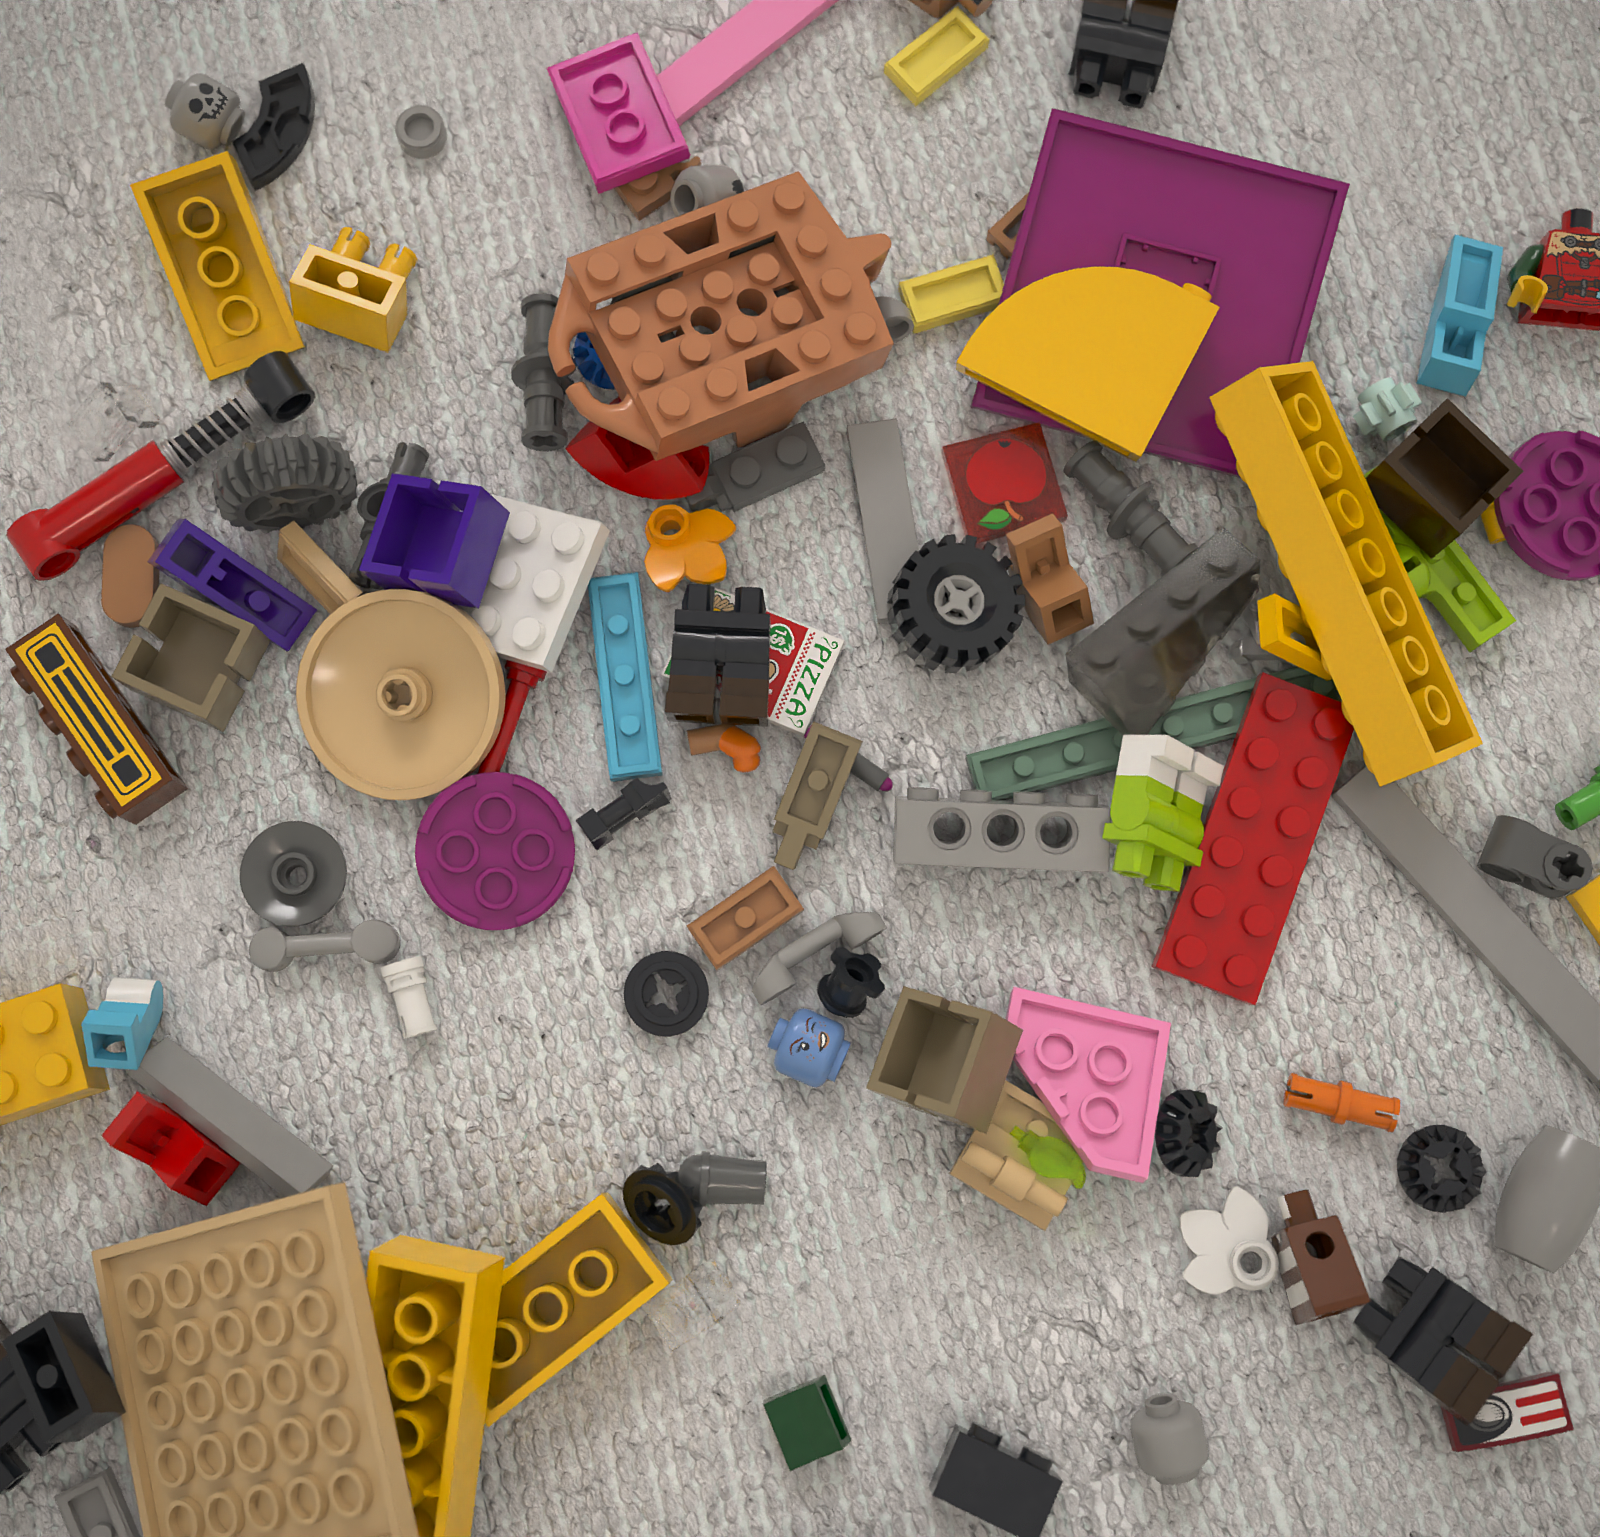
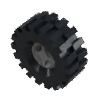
[887,534,1025,674]

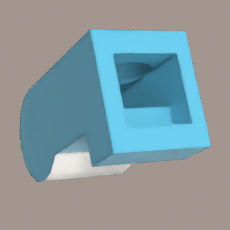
[81,977,164,1070]

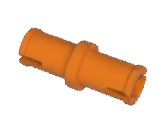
[1283,1073,1400,1132]

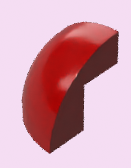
[565,396,710,500]

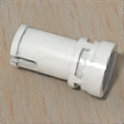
[380,956,437,1039]

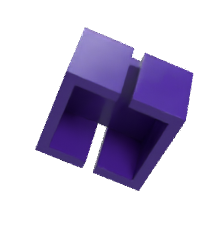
[359,473,510,609]

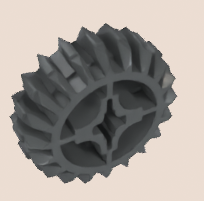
[212,433,357,534]

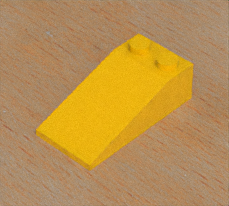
[130,151,305,381]

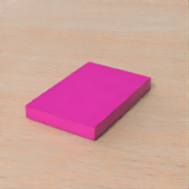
[546,32,691,194]

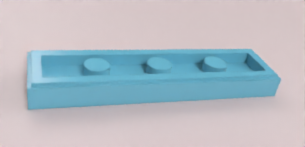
[588,572,663,782]

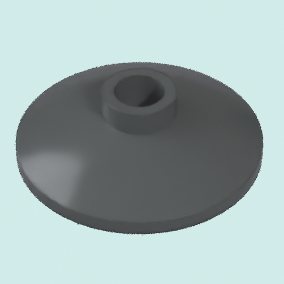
[239,821,347,927]

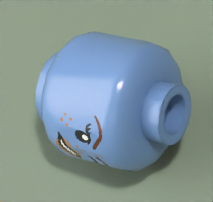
[767,1008,851,1088]

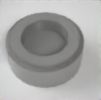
[395,105,447,159]

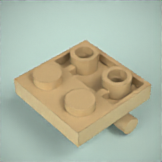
[949,1080,1083,1231]

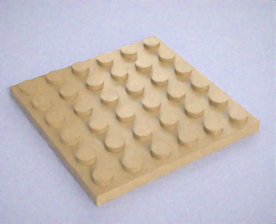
[91,1182,418,1537]

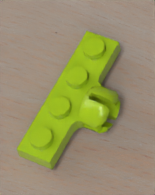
[1364,467,1516,653]

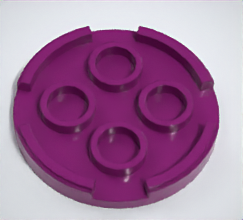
[1494,430,1600,581]
[415,772,575,930]

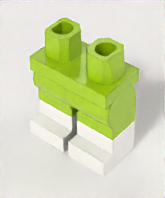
[1102,735,1224,892]

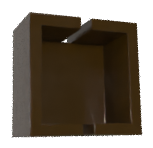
[1365,398,1523,559]

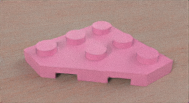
[1006,987,1171,1183]

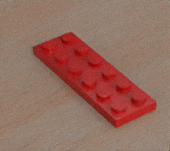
[1152,672,1354,1005]

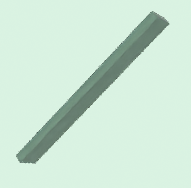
[965,666,1342,800]

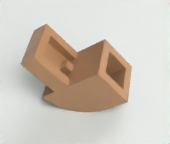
[1006,513,1094,645]

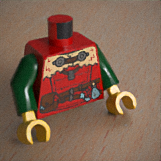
[1507,208,1600,331]

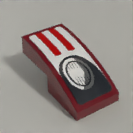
[1441,1372,1574,1452]

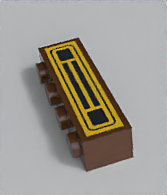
[5,613,188,825]

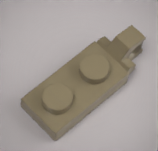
[772,721,863,870]

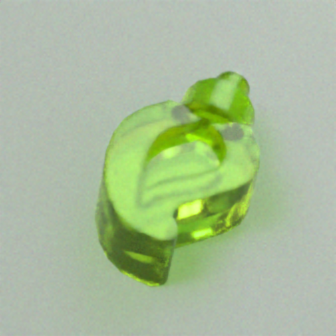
[1009,1125,1086,1189]

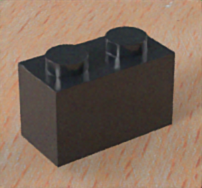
[2,1311,126,1443]
[929,1422,1063,1537]

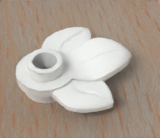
[1179,1187,1279,1294]

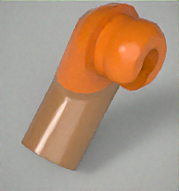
[687,724,761,772]

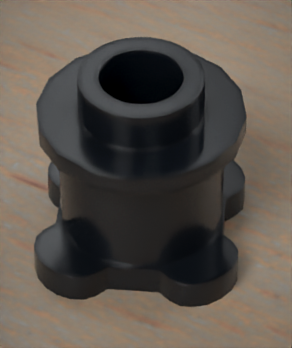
[817,947,885,1018]

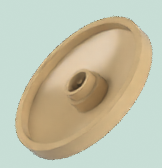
[296,589,505,800]

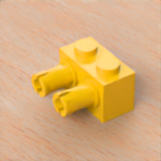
[289,227,417,353]

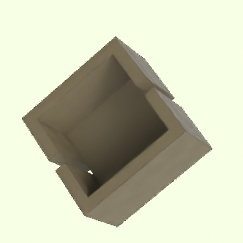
[111,583,271,732]
[866,986,1023,1134]

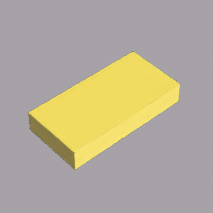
[884,6,990,106]
[898,255,1004,334]

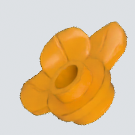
[644,504,736,593]

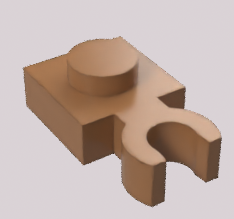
[614,140,701,221]

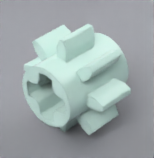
[1353,377,1422,442]

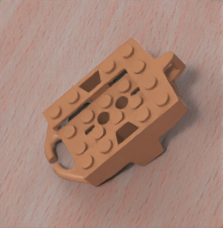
[548,171,894,461]

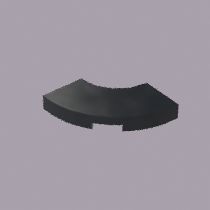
[232,62,315,191]

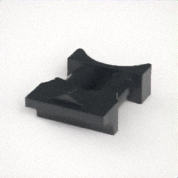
[576,778,672,851]

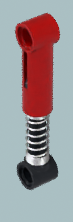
[6,351,315,581]

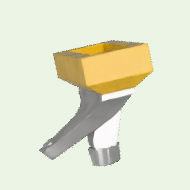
[1230,593,1332,681]

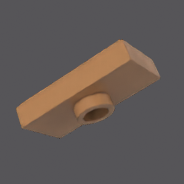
[687,866,804,971]

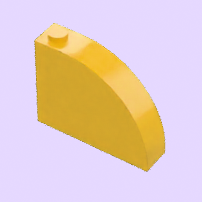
[956,267,1220,462]

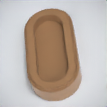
[101,524,160,628]

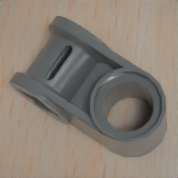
[1477,815,1593,899]

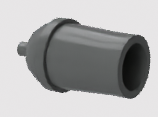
[665,1151,767,1207]

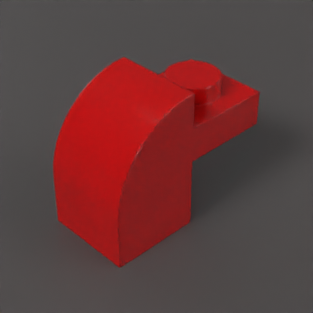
[101,1091,241,1206]

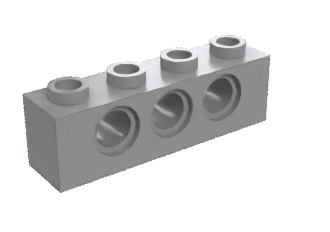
[893,787,1111,872]

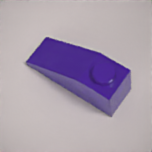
[147,519,317,652]

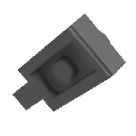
[685,421,825,512]

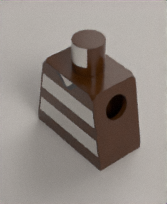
[1271,1189,1371,1325]

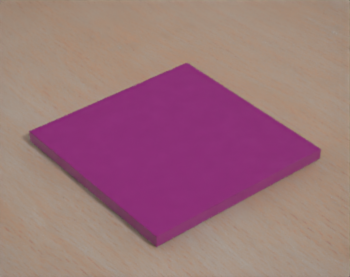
[971,108,1350,478]

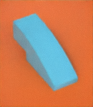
[1417,234,1503,397]

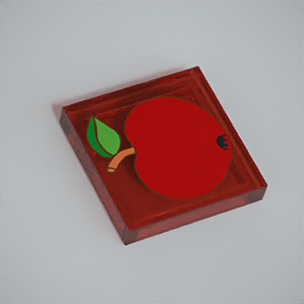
[941,422,1068,544]

